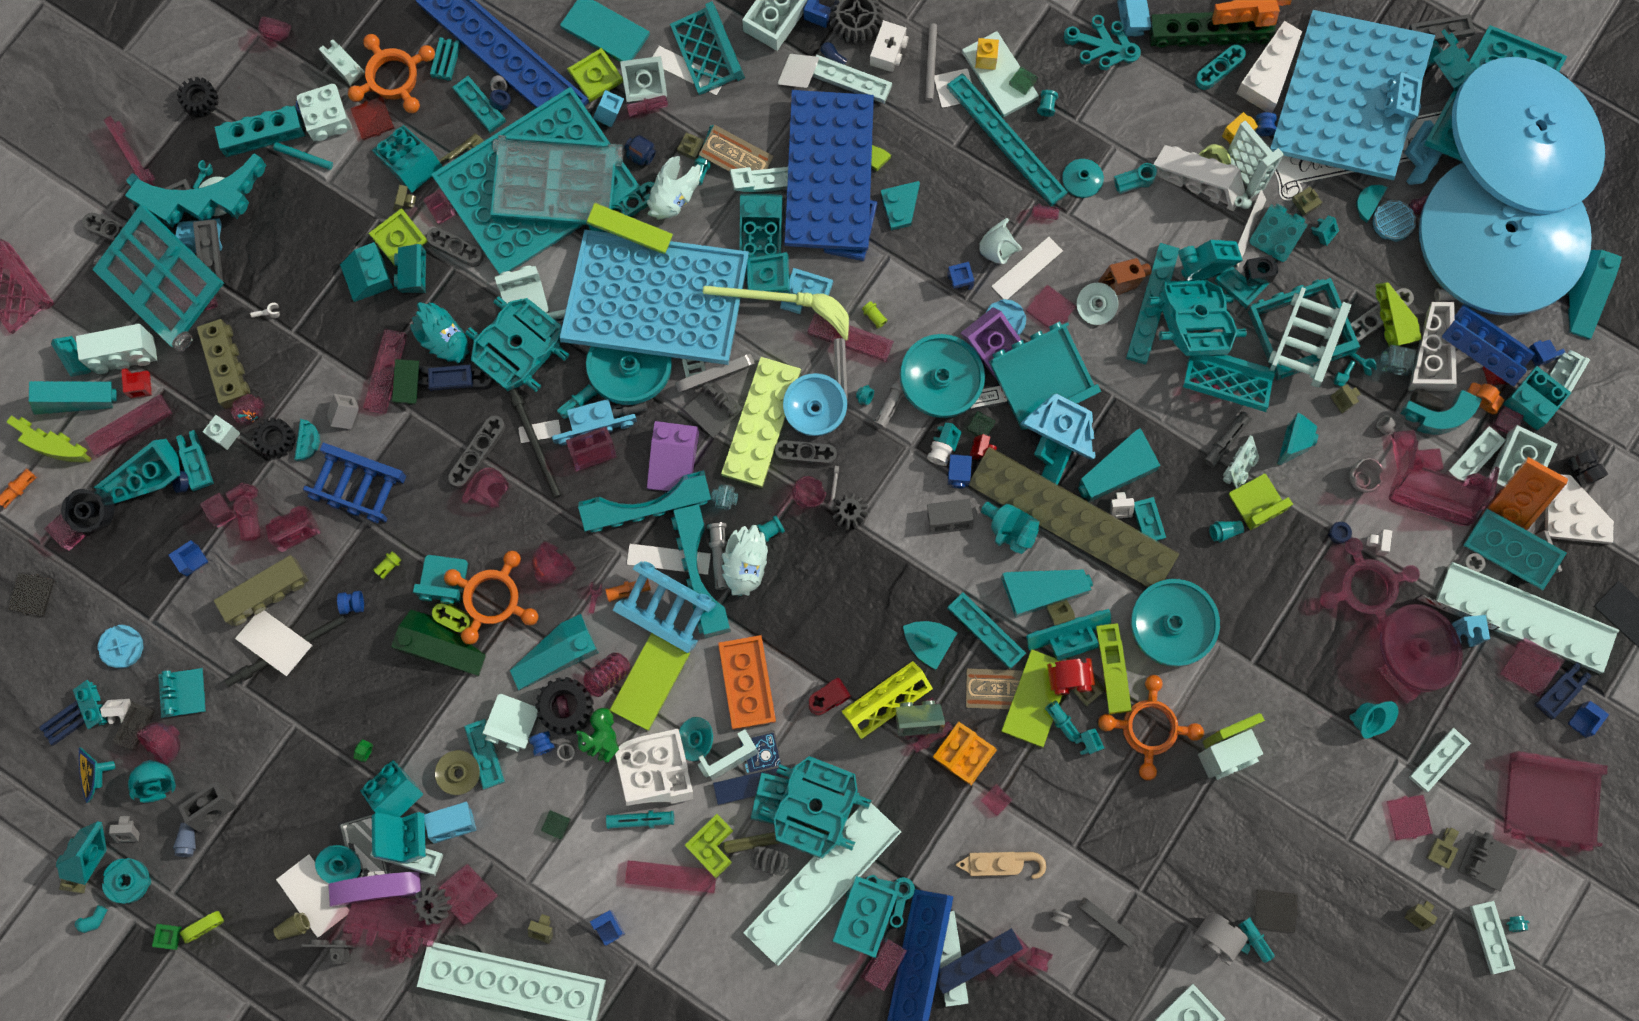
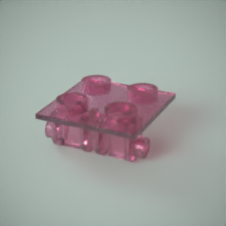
[1500,637,1565,697]
[439,864,498,925]

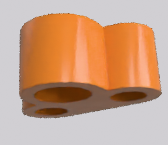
[1467,383,1504,414]

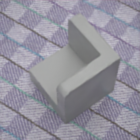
[327,394,359,429]

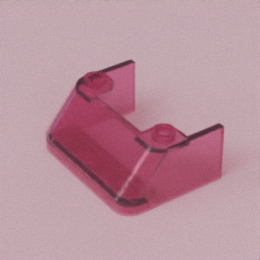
[1389,440,1500,526]

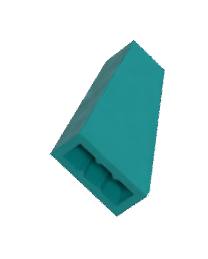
[29,381,117,415]
[1078,428,1160,502]
[1001,569,1093,618]

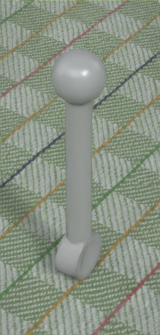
[827,466,839,509]

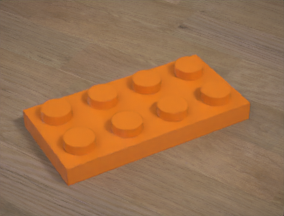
[1480,457,1568,530]
[718,635,776,730]

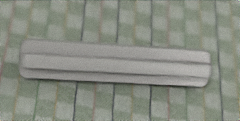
[834,338,848,399]

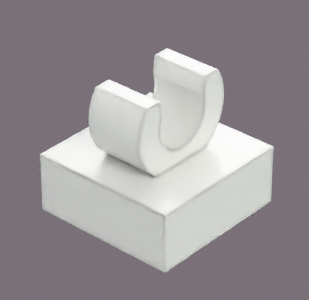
[1110,492,1135,518]
[1366,529,1392,556]
[100,699,131,724]

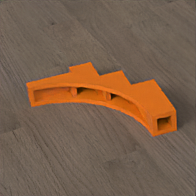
[1212,0,1292,27]

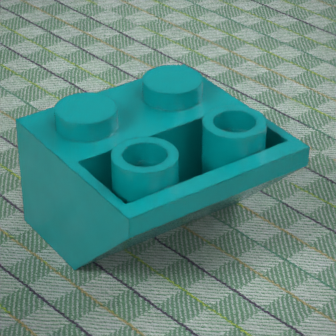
[1503,366,1572,431]
[360,760,424,817]

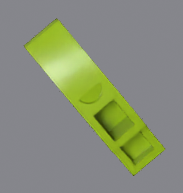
[7,415,92,462]
[1096,623,1131,714]

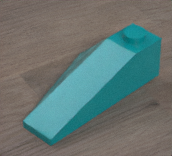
[1567,250,1622,340]
[94,439,180,504]
[510,614,599,690]

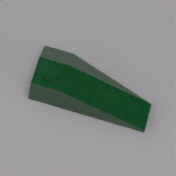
[391,610,486,676]

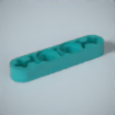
[589,182,655,233]

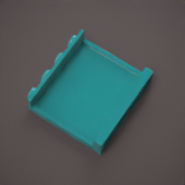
[988,321,1101,430]

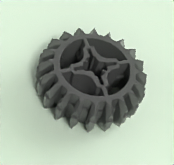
[829,0,884,45]

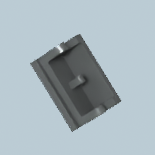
[927,499,974,534]

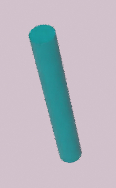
[273,142,333,170]

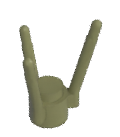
[439,133,484,164]

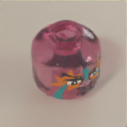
[230,394,265,425]

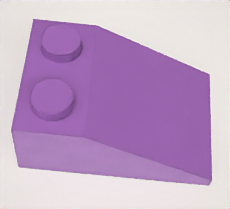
[960,307,1021,381]
[647,421,699,492]

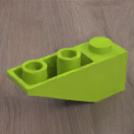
[1375,282,1422,346]

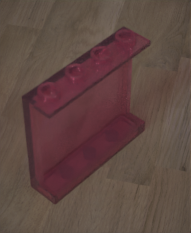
[1503,751,1608,851]

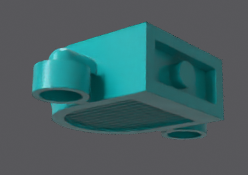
[1178,239,1243,281]

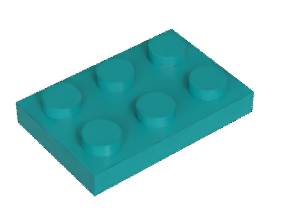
[832,876,899,958]

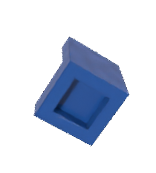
[804,0,830,28]
[947,262,974,290]
[1529,340,1566,367]
[169,541,208,576]
[1568,701,1609,738]
[590,910,625,945]

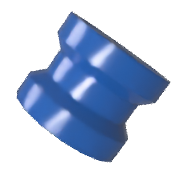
[1256,112,1277,136]
[528,731,555,756]

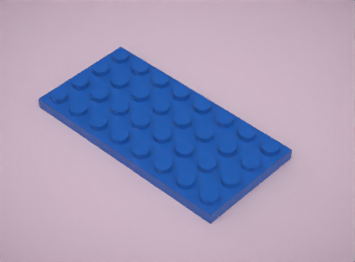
[785,90,874,251]

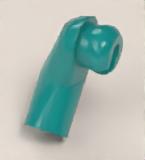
[75,905,108,933]

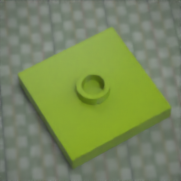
[567,48,623,102]
[368,208,428,267]

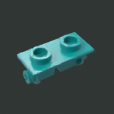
[73,680,108,729]

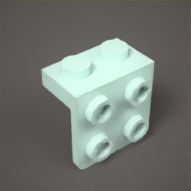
[297,84,353,142]
[495,266,549,321]
[482,694,538,752]

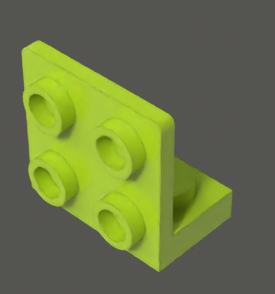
[1229,474,1293,531]

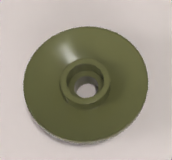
[435,750,480,795]

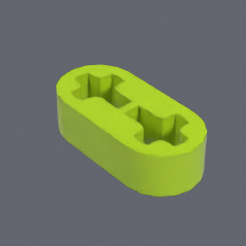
[432,603,473,632]
[180,911,224,943]

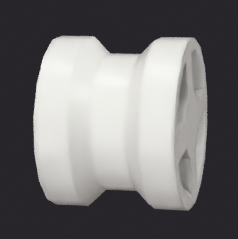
[927,441,952,466]

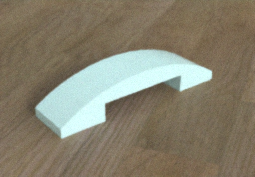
[730,167,788,192]

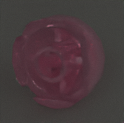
[532,542,575,584]
[136,722,181,765]

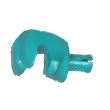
[981,502,1040,554]

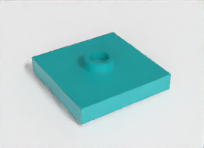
[747,252,790,299]

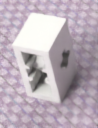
[870,20,909,72]

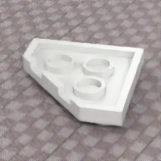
[1545,474,1614,544]

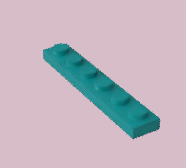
[1126,243,1180,365]

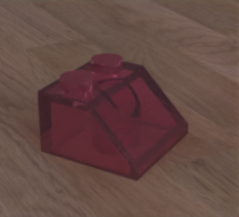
[266,506,321,552]

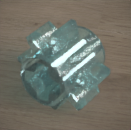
[711,485,738,510]

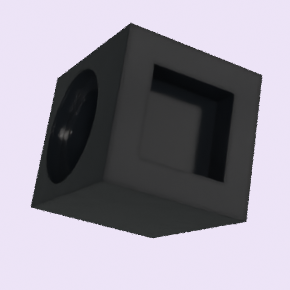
[1243,255,1278,286]

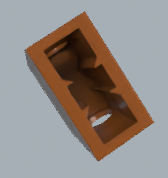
[1098,258,1152,296]

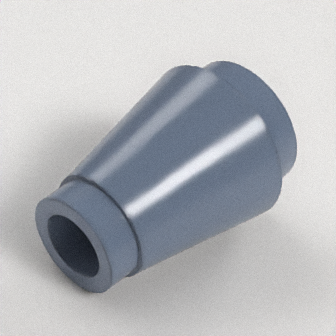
[173,823,196,857]

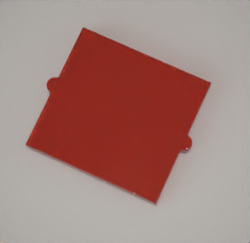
[350,97,395,140]

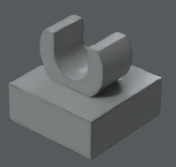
[109,816,140,843]

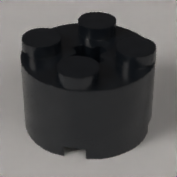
[61,488,115,532]

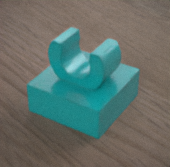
[1311,215,1339,246]
[934,422,962,452]
[1075,728,1105,755]

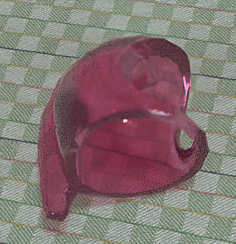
[462,467,509,508]

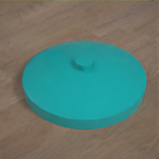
[900,334,985,418]
[586,346,672,405]
[1131,579,1220,667]

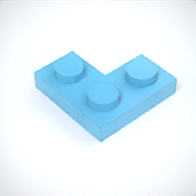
[780,268,833,314]

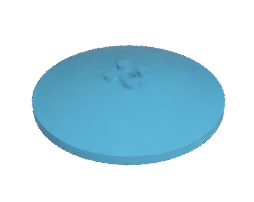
[1452,57,1605,214]
[1419,162,1592,316]

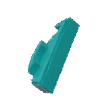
[1356,185,1388,223]
[294,419,320,461]

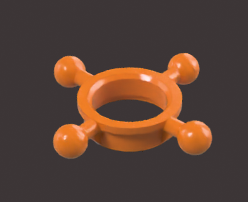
[347,34,435,114]
[444,551,539,645]
[1098,675,1204,781]

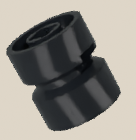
[1567,448,1609,488]

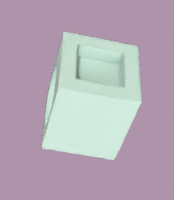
[203,415,240,450]

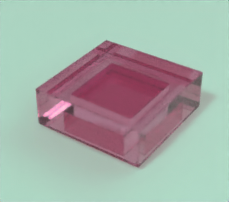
[1494,406,1524,433]
[981,784,1012,816]

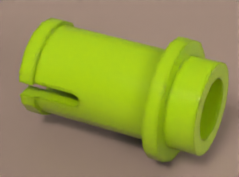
[862,301,888,329]
[373,551,401,579]

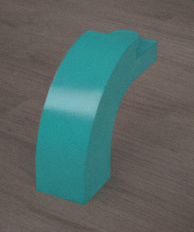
[1400,390,1482,435]

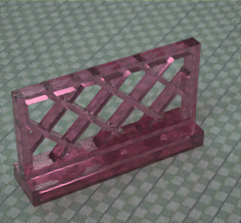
[0,239,55,334]

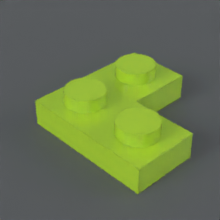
[685,814,733,878]

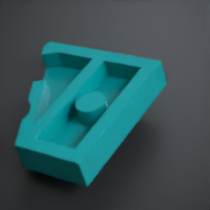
[880,181,920,231]

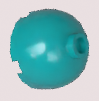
[128,760,176,803]

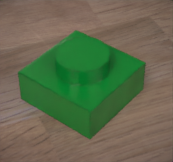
[152,924,182,950]

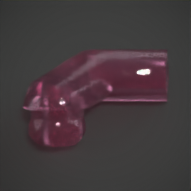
[225,483,258,502]

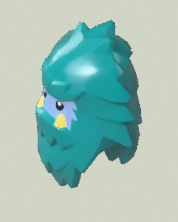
[410,302,470,363]

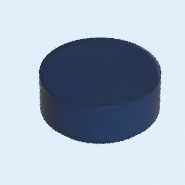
[489,89,511,110]
[172,471,189,493]
[1329,522,1352,544]

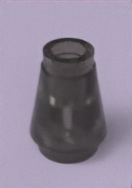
[1410,389,1444,412]

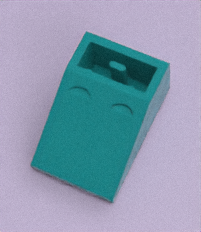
[372,125,443,193]
[739,194,783,258]

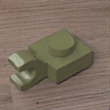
[1426,827,1459,869]

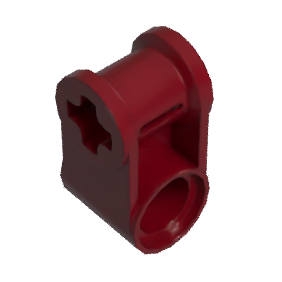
[809,678,851,716]

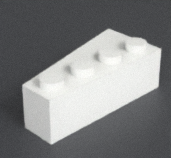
[1236,21,1302,113]
[1153,145,1245,212]
[1408,302,1456,391]

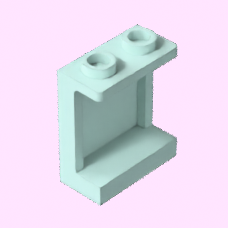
[698,729,758,780]

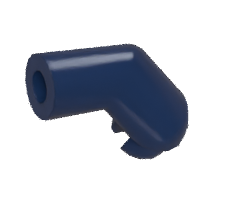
[820,42,847,65]

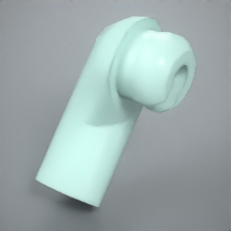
[1235,193,1252,209]

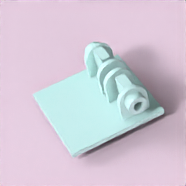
[1223,435,1259,489]

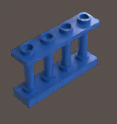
[1442,304,1535,386]
[303,442,406,523]

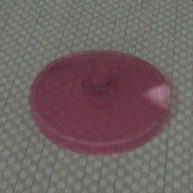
[1380,604,1463,692]

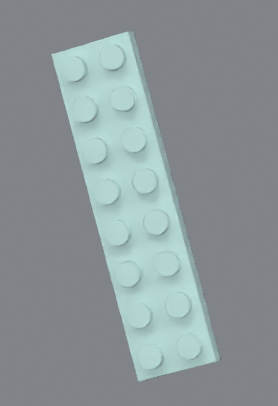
[417,941,606,1021]

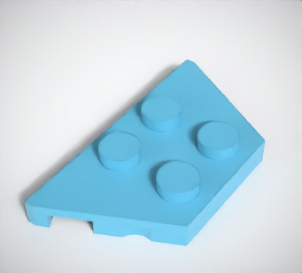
[1020,393,1095,460]

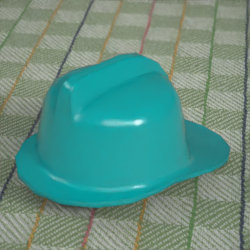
[1350,701,1398,739]

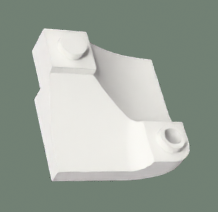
[615,729,693,806]

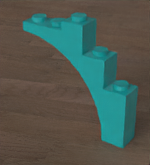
[125,154,266,228]

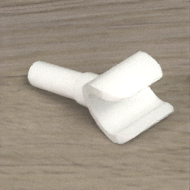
[250,303,280,318]

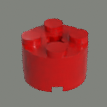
[1047,658,1095,696]

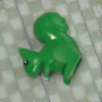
[576,708,619,763]

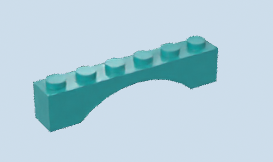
[578,470,711,532]
[671,504,731,638]

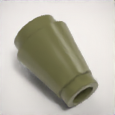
[273,912,310,940]

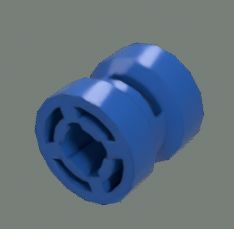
[337,591,364,615]

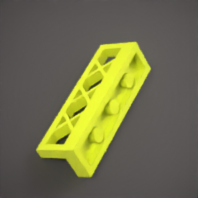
[841,661,933,739]

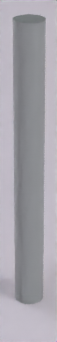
[925,23,937,101]

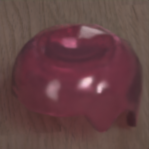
[258,17,291,42]
[792,476,826,509]

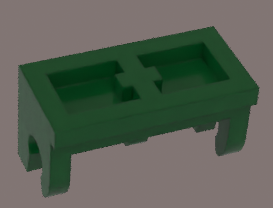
[392,359,419,404]

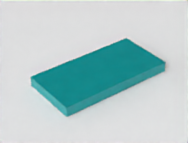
[560,0,650,61]
[1463,508,1567,590]

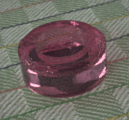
[556,695,570,718]

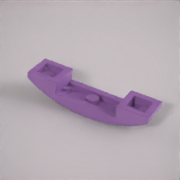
[328,872,421,907]

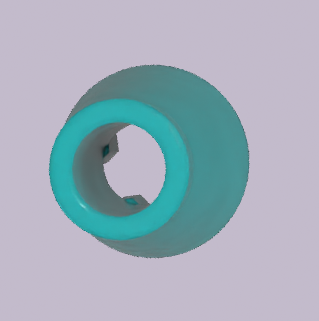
[1209,521,1244,543]

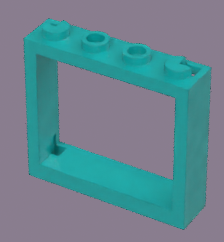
[1248,278,1360,381]

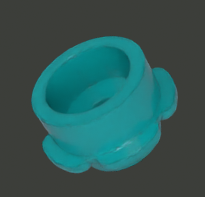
[856,385,874,405]
[1506,916,1530,932]

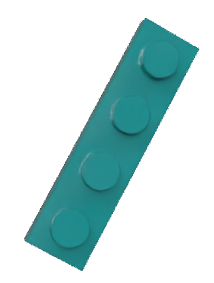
[947,592,1026,670]

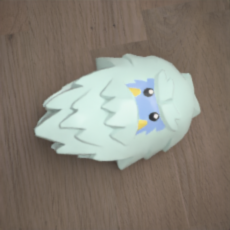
[647,156,701,220]
[722,525,768,596]

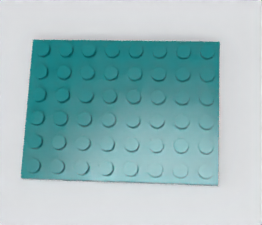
[431,87,640,275]

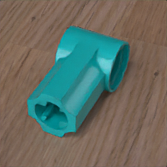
[1113,163,1157,194]

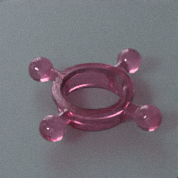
[1320,538,1420,637]

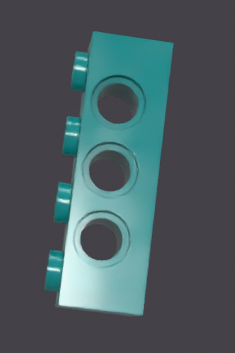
[215,105,306,157]

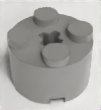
[1192,912,1248,966]

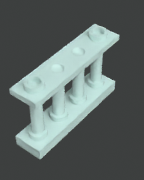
[1268,287,1351,388]

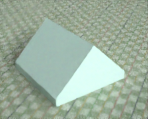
[620,56,667,102]

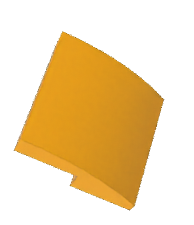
[933,722,997,785]

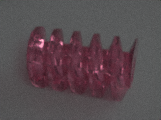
[584,652,630,697]

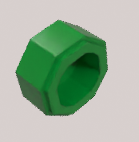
[353,739,373,763]

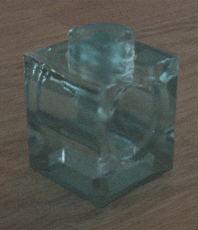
[1380,345,1416,376]

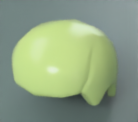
[1199,144,1231,165]

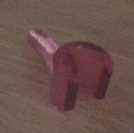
[588,582,603,614]

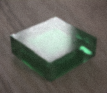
[1009,66,1038,95]
[967,411,996,436]
[541,810,571,840]

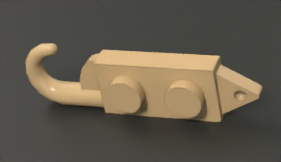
[956,852,1046,879]

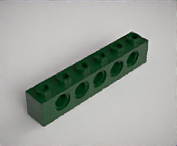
[1149,12,1276,48]

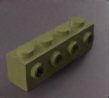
[197,319,250,409]
[214,555,309,626]

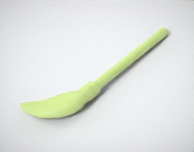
[703,286,849,341]

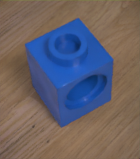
[947,454,972,489]

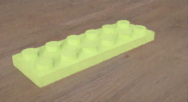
[721,357,801,488]

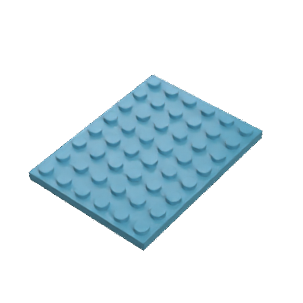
[1270,10,1435,180]
[560,230,749,365]

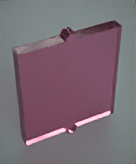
[1026,285,1076,328]
[1386,795,1433,840]

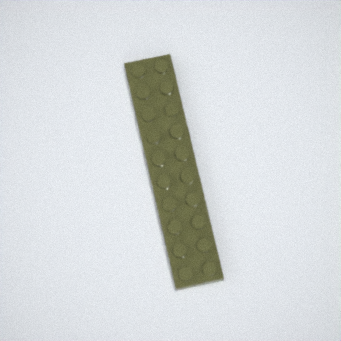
[968,447,1179,587]

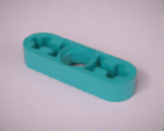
[1195,45,1246,90]

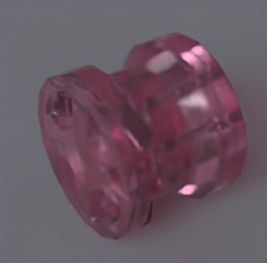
[1026,947,1053,972]

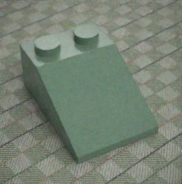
[895,701,945,737]

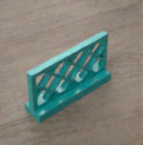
[670,1,745,95]
[1183,354,1276,412]

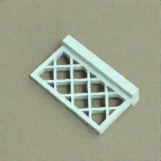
[1228,120,1284,200]

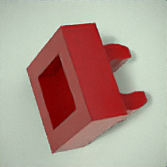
[970,434,997,460]

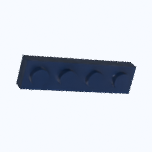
[937,928,1024,994]

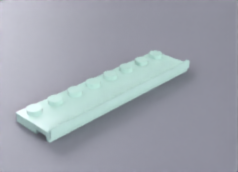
[1436,562,1619,674]
[743,803,901,966]

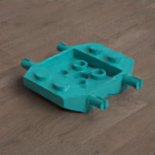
[1147,280,1247,356]
[465,296,569,392]
[760,756,872,859]

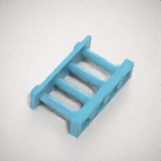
[613,561,716,653]

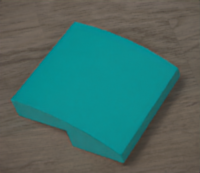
[750,773,796,825]

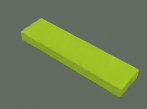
[587,203,673,255]

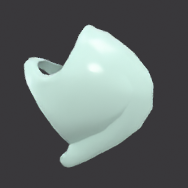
[979,218,1022,264]

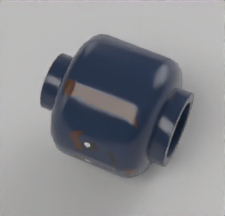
[624,135,656,166]

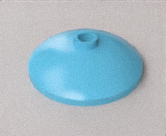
[783,373,847,436]

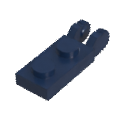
[1534,662,1591,720]

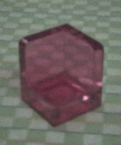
[423,189,456,225]
[200,493,237,528]
[44,514,85,551]

